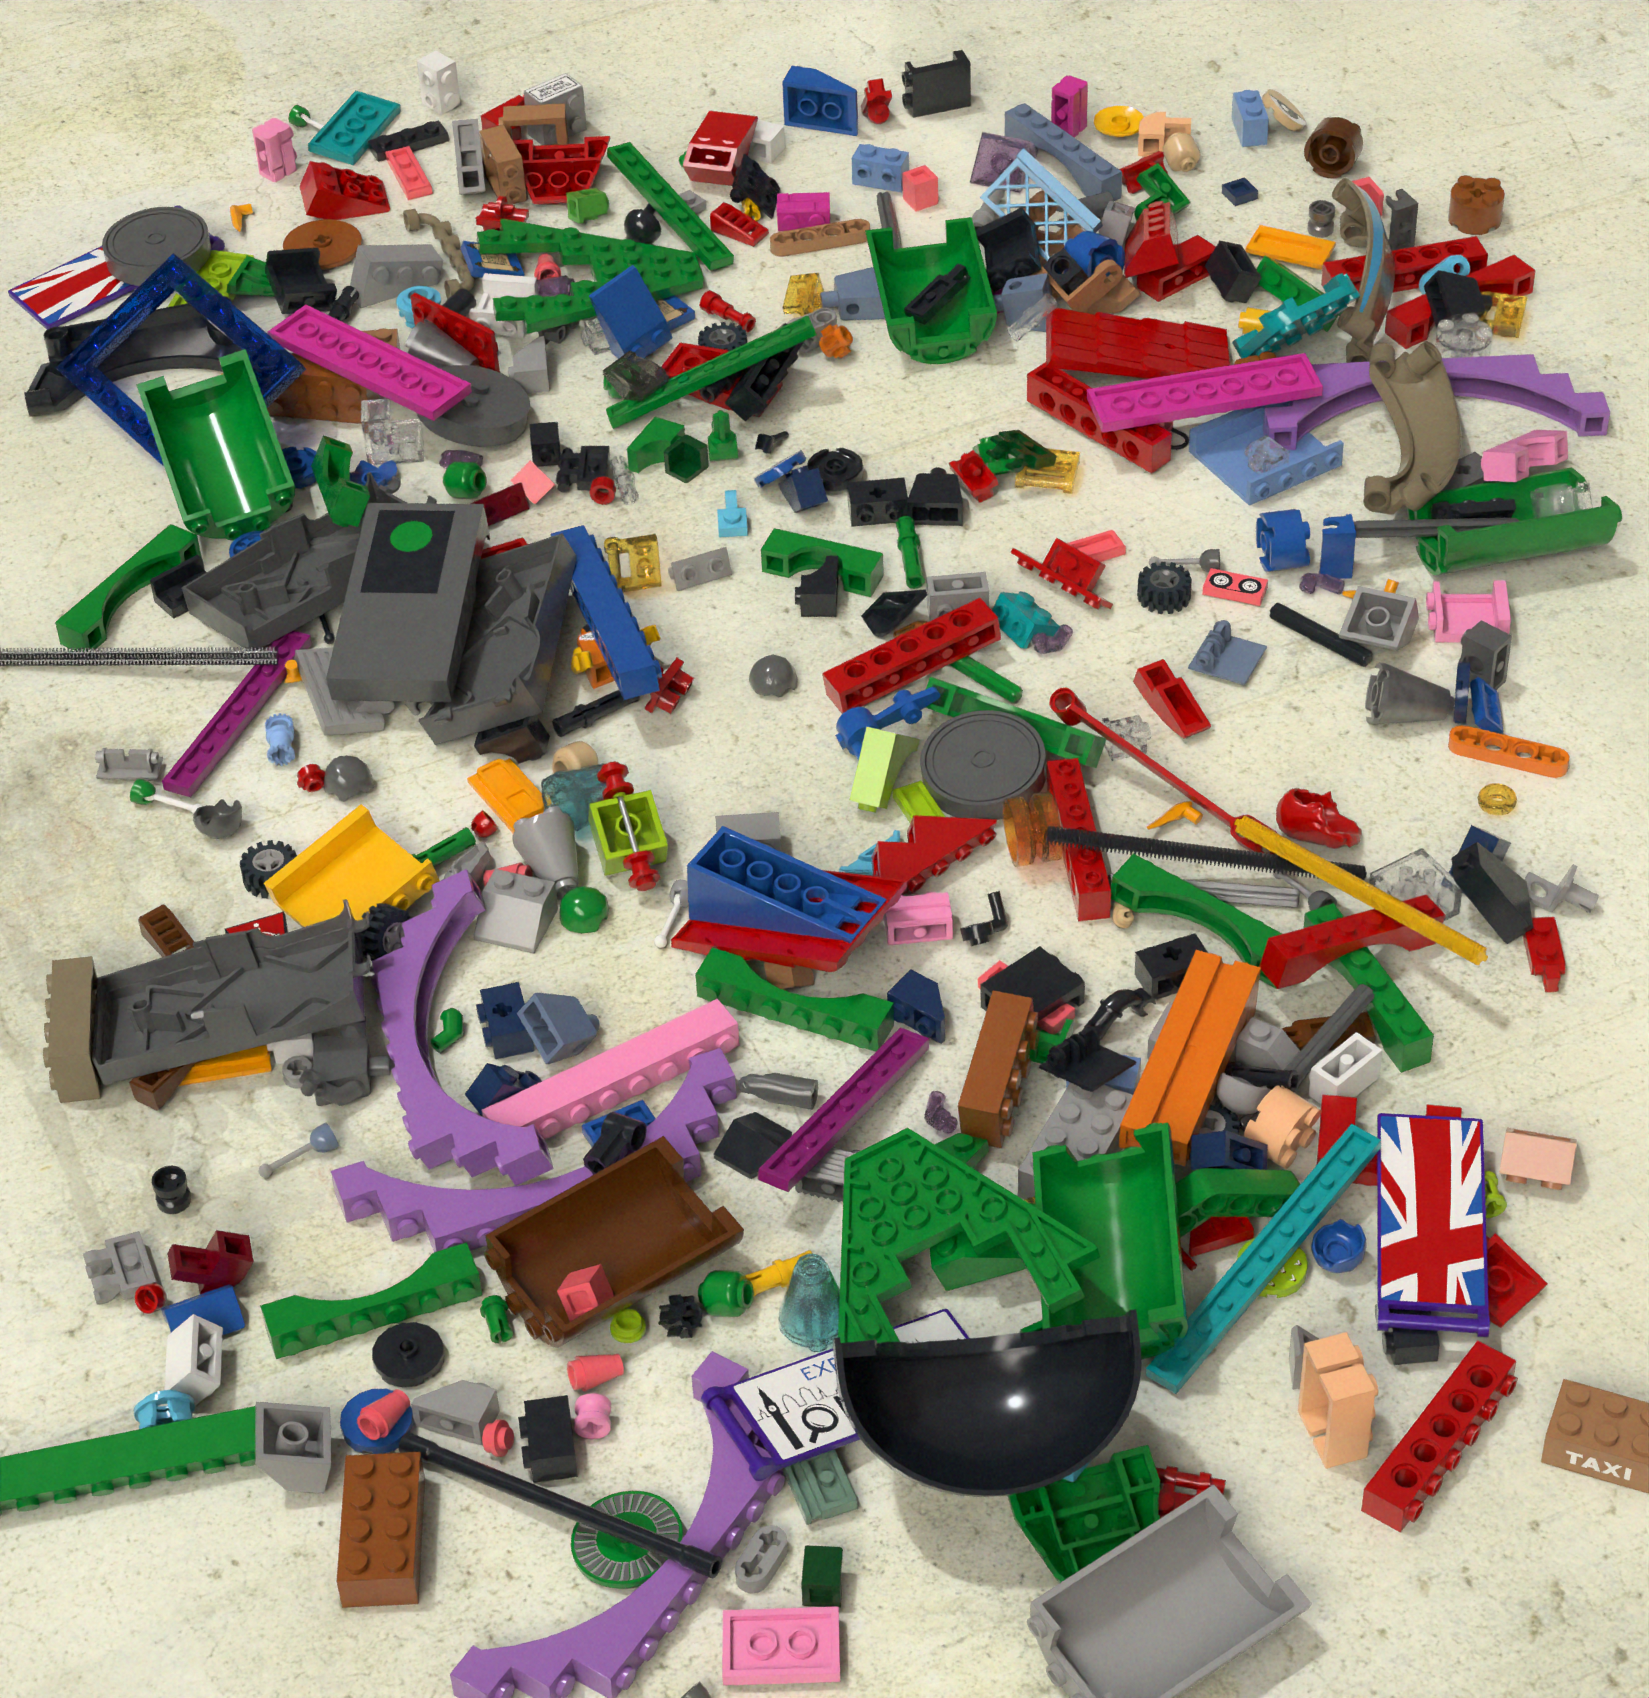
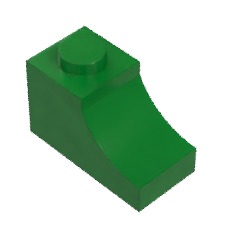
[627,417,685,474]

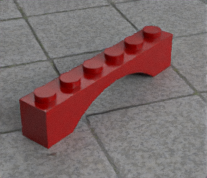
[1385,255,1535,349]
[1259,894,1446,989]

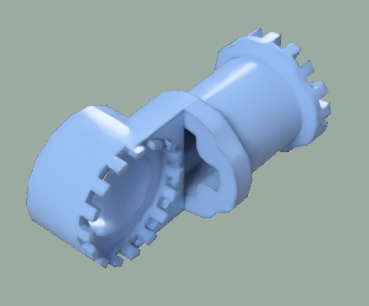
[265,713,295,766]

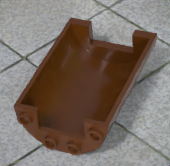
[484,1136,744,1348]

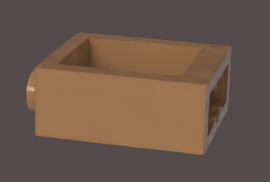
[499,103,569,146]
[479,125,527,205]

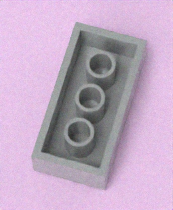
[1018,1083,1133,1203]

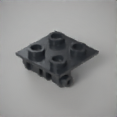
[730,154,781,219]
[1039,1025,1136,1092]

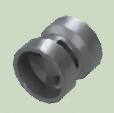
[1307,200,1335,238]

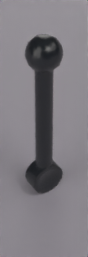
[319,614,335,644]

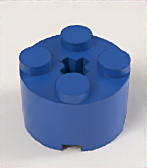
[1063,231,1125,277]
[1256,509,1310,572]

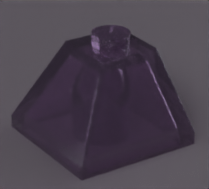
[970,132,1038,193]

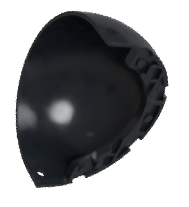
[832,1309,1142,1497]

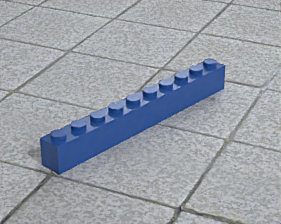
[550,525,662,700]

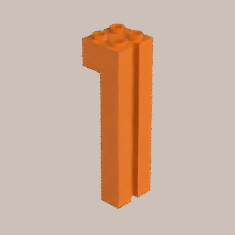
[1119,950,1261,1166]

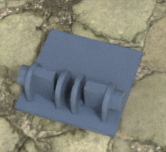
[1188,620,1267,685]

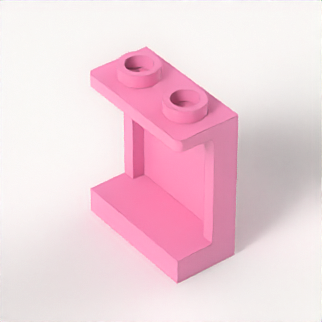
[1426,580,1511,642]

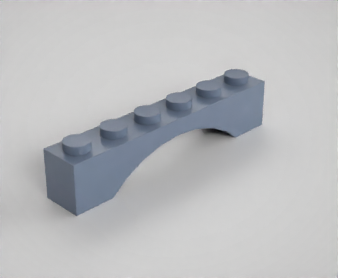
[1005,103,1122,201]

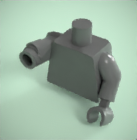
[299,1016,391,1106]

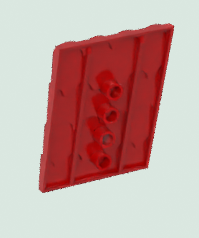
[1046,308,1230,379]

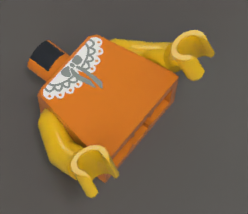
[571,624,661,689]

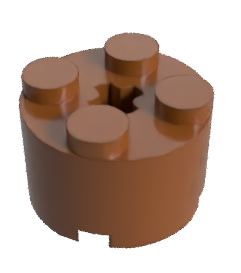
[1448,175,1505,235]

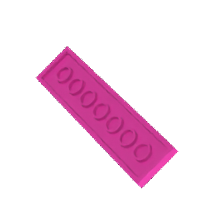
[267,305,472,421]
[1087,353,1323,432]

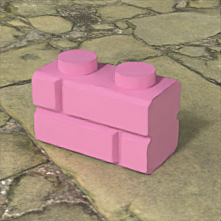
[252,118,297,182]
[884,892,953,945]

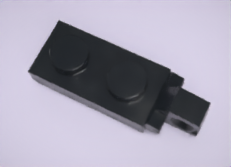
[904,263,971,325]
[1430,498,1516,519]

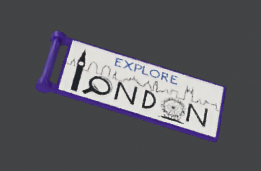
[701,1309,970,1481]

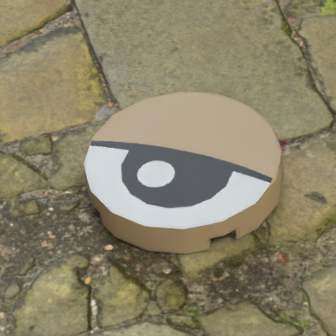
[1262,89,1306,132]

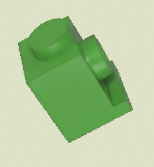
[566,188,609,224]

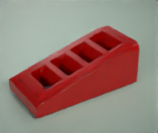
[710,202,769,247]

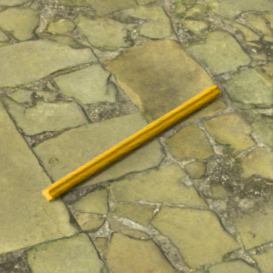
[1234,816,1488,965]

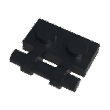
[556,446,610,493]

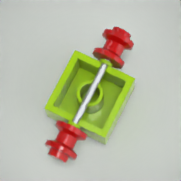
[588,761,668,891]

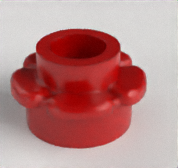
[297,764,325,792]

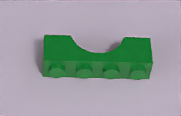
[761,528,884,597]

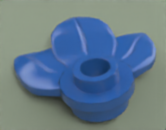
[350,460,397,486]

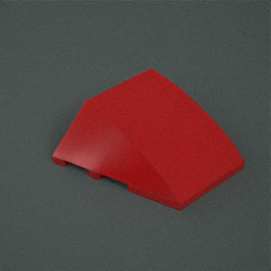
[513,136,610,204]

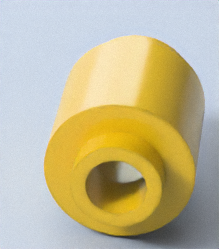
[1238,307,1270,335]

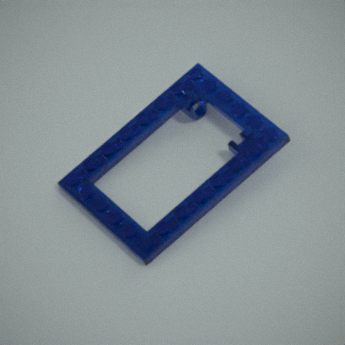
[56,253,306,468]

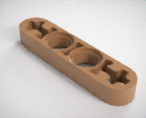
[770,219,870,257]

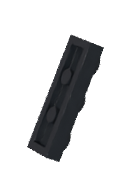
[368,120,449,162]

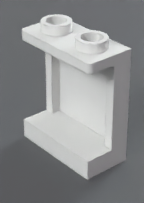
[469,273,539,338]

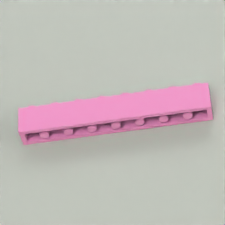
[482,999,740,1139]

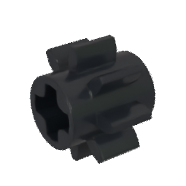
[658,1294,703,1339]

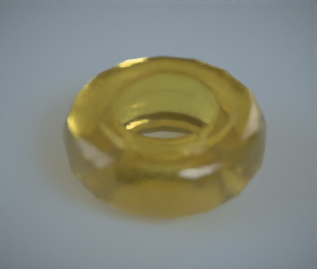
[1477,783,1517,816]

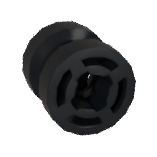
[152,1165,191,1214]

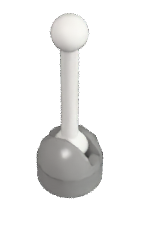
[654,879,689,948]

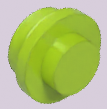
[610,1309,646,1343]

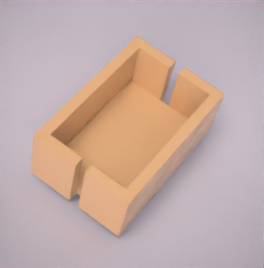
[1298,1332,1378,1469]

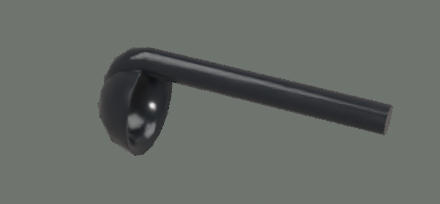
[624,183,670,244]

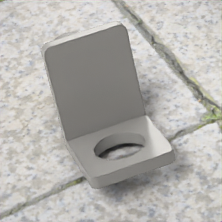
[1525,864,1599,913]

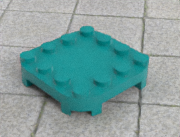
[1232,273,1361,358]

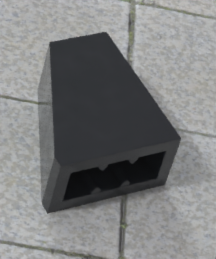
[1451,842,1533,944]

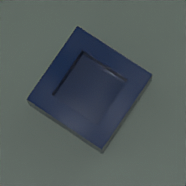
[1222,177,1258,206]

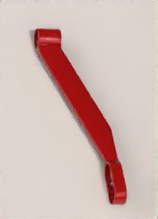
[1049,687,1277,855]

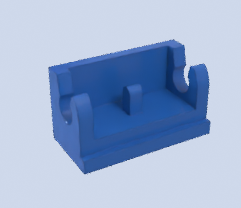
[1319,514,1356,580]

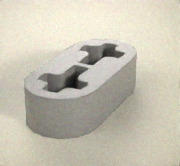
[735,1525,788,1593]

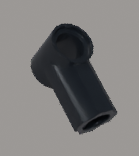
[583,1112,647,1175]

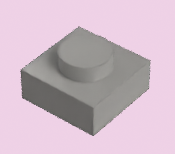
[679,190,706,214]

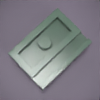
[783,1449,858,1525]

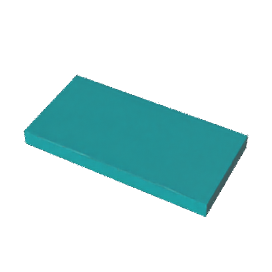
[308,91,401,165]

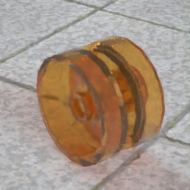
[1003,791,1063,868]

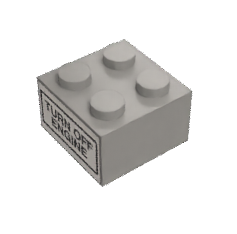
[524,73,587,145]

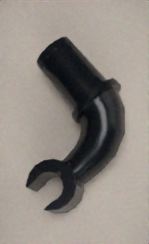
[1084,988,1156,1040]

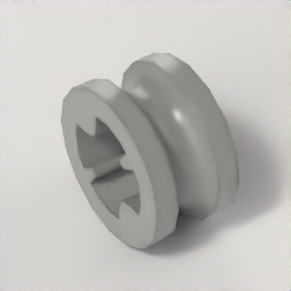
[282,1056,312,1088]

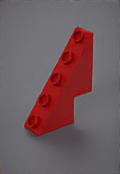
[872,815,997,895]

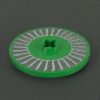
[571,1491,684,1589]

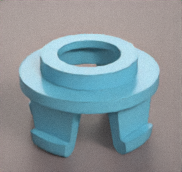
[396,286,441,328]
[133,1390,195,1429]

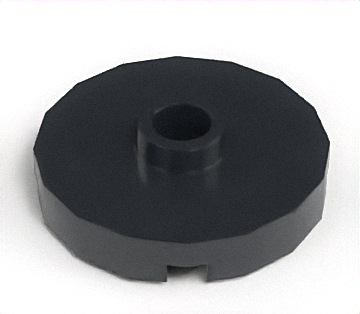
[807,448,864,491]
[372,1322,444,1387]

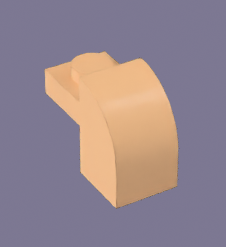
[1138,112,1191,156]

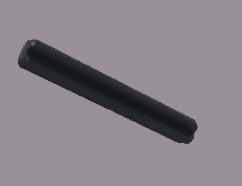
[1269,603,1373,667]

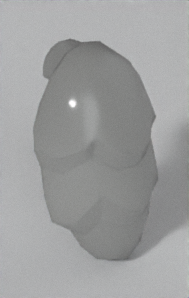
[444,842,491,884]

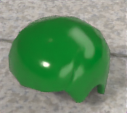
[559,886,609,934]

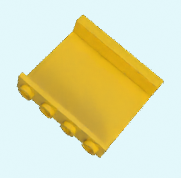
[264,804,440,928]

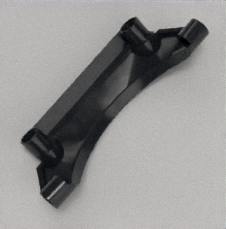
[24,296,272,417]

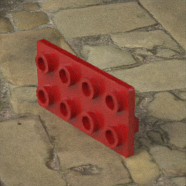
[410,293,500,373]

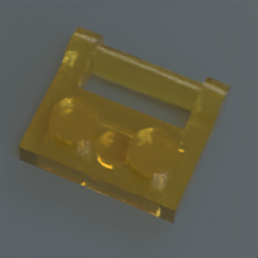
[1469,291,1528,338]
[1015,448,1080,494]
[604,534,662,592]

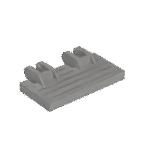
[294,647,395,736]

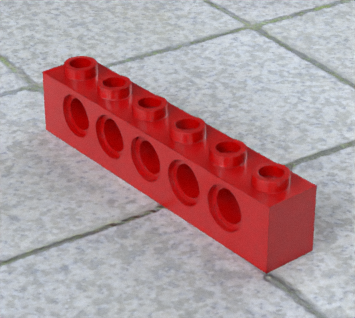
[1321,236,1488,293]
[1027,362,1172,474]
[822,598,1001,714]
[1047,758,1111,922]
[1361,1340,1518,1533]

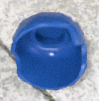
[1311,1219,1367,1274]

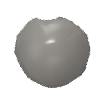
[1216,1073,1270,1115]

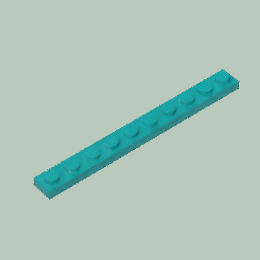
[1146,1124,1381,1394]

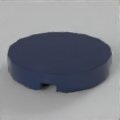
[1453,662,1470,724]

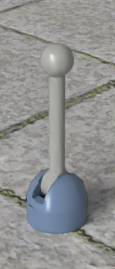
[259,1122,339,1178]

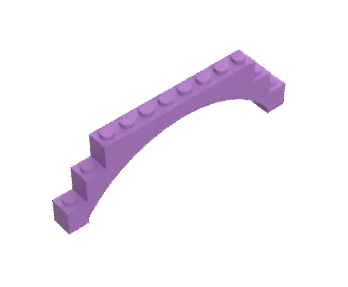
[1263,354,1610,451]
[371,869,554,1186]
[331,1048,737,1252]
[450,1351,785,1698]

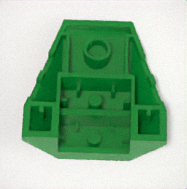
[1007,1445,1160,1583]

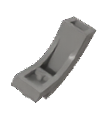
[452,118,486,195]

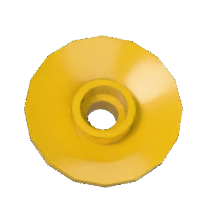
[1094,106,1144,137]

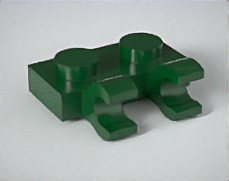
[986,430,1057,473]

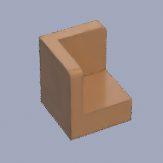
[764,962,814,990]

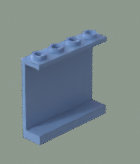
[1189,401,1344,506]

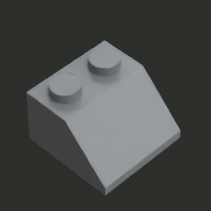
[1339,586,1419,651]
[474,869,558,954]
[255,1402,331,1494]

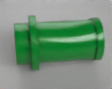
[480,1295,513,1343]

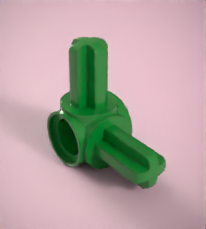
[708,410,738,461]

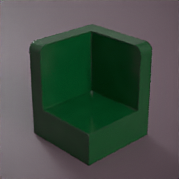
[664,434,709,483]
[801,1545,843,1608]

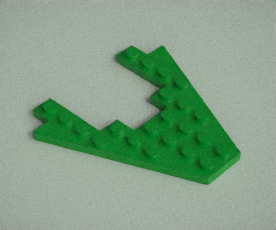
[477,219,704,333]
[838,1128,1101,1344]

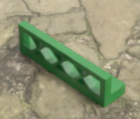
[1257,256,1343,332]

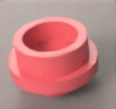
[482,1419,514,1457]

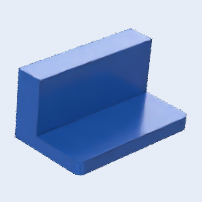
[161,1284,245,1335]

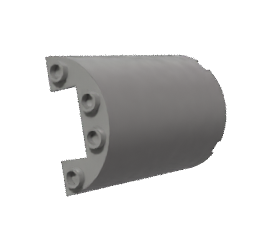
[1027,1485,1312,1698]

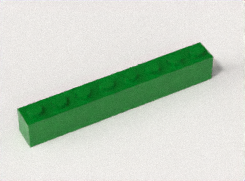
[0,1406,256,1516]

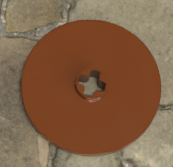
[283,219,362,270]

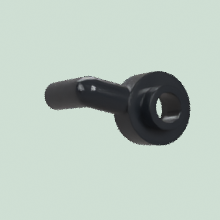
[960,891,1008,946]

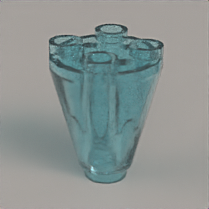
[541,763,607,831]
[778,1254,840,1352]

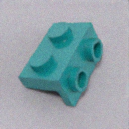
[992,591,1060,649]

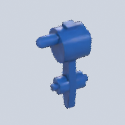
[835,687,940,761]

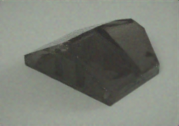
[603,351,669,401]

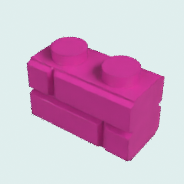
[1051,75,1088,138]
[777,192,830,231]

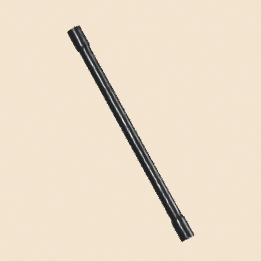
[399,1432,722,1579]

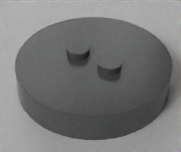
[102,207,212,286]
[417,365,530,447]
[920,710,1047,820]

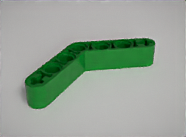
[1176,1168,1300,1238]

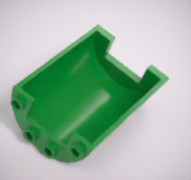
[865,217,997,364]
[136,349,295,541]
[1407,467,1622,575]
[1032,1123,1188,1360]

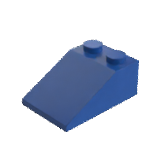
[782,65,858,136]
[589,265,673,365]

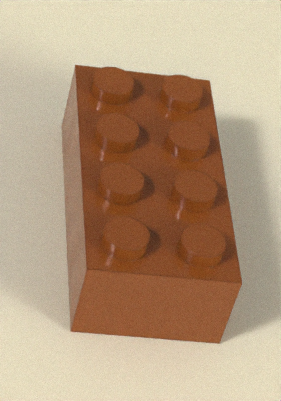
[257,351,380,425]
[958,990,1040,1148]
[336,1452,425,1608]

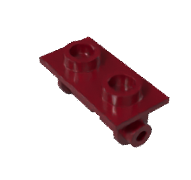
[470,482,529,526]

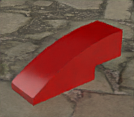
[1133,659,1211,739]

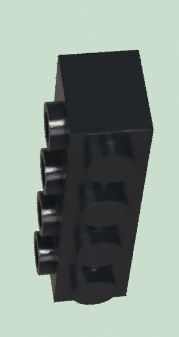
[725,323,805,421]

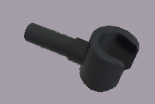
[755,431,789,454]

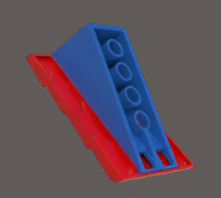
[671,826,907,972]

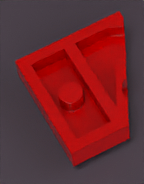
[1189,1216,1254,1257]

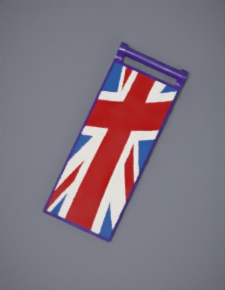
[8,205,225,330]
[1377,1113,1490,1338]

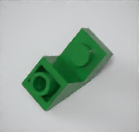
[973,436,1015,476]

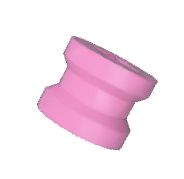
[574,1393,611,1439]

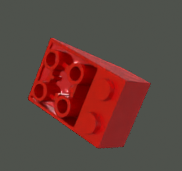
[683,111,758,186]
[299,161,390,220]

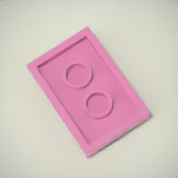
[722,1607,840,1685]

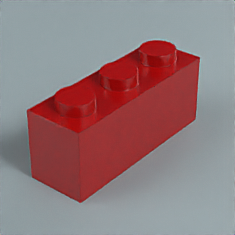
[1137,235,1216,302]

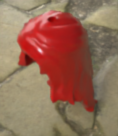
[1276,788,1362,849]

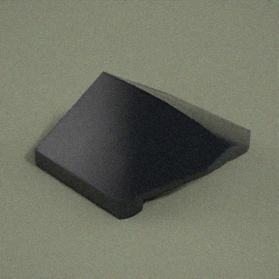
[861,590,928,637]
[713,1112,792,1179]

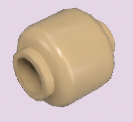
[1163,133,1200,172]
[552,741,598,786]

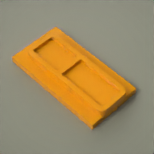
[1245,225,1336,270]
[467,758,553,833]
[169,1044,272,1086]

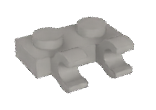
[83,1231,157,1304]

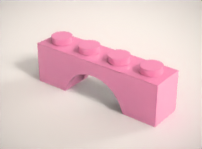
[1481,430,1568,482]

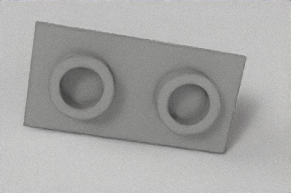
[668,547,732,591]
[95,748,163,780]

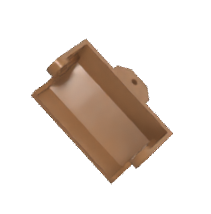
[1023,190,1141,315]

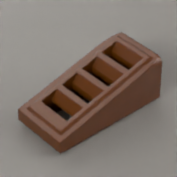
[138,904,194,957]
[129,1062,196,1111]

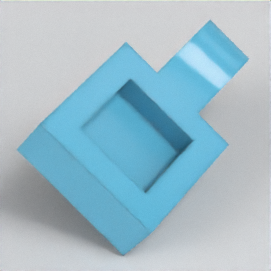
[717,490,748,537]

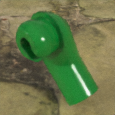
[430,1008,464,1053]

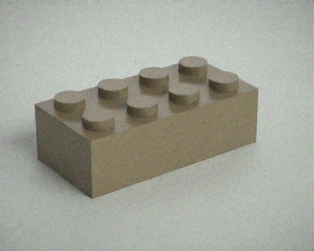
[43,956,101,1103]

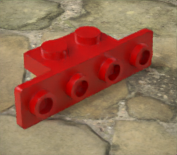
[1010,538,1113,610]

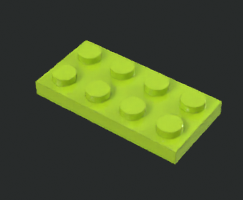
[168,250,254,307]

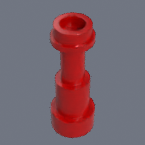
[699,290,756,332]

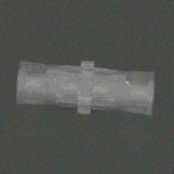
[1007,293,1058,342]
[609,456,639,505]

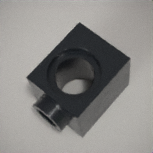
[1043,248,1089,296]
[529,422,561,467]

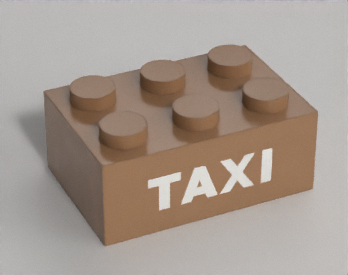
[1541,1378,1649,1494]

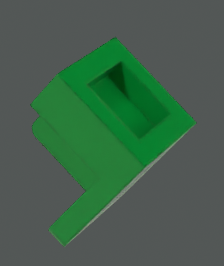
[1029,1019,1074,1064]

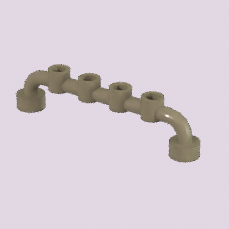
[403,209,477,300]

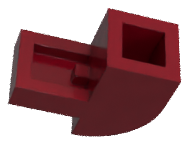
[167,1230,254,1294]

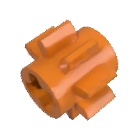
[819,324,853,359]

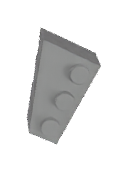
[350,244,443,309]

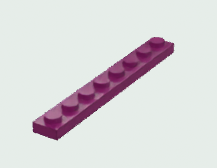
[162,630,312,798]
[758,1027,930,1192]

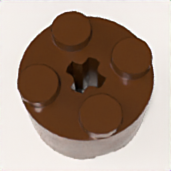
[1304,117,1363,178]

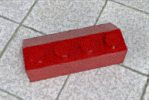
[1124,201,1179,278]

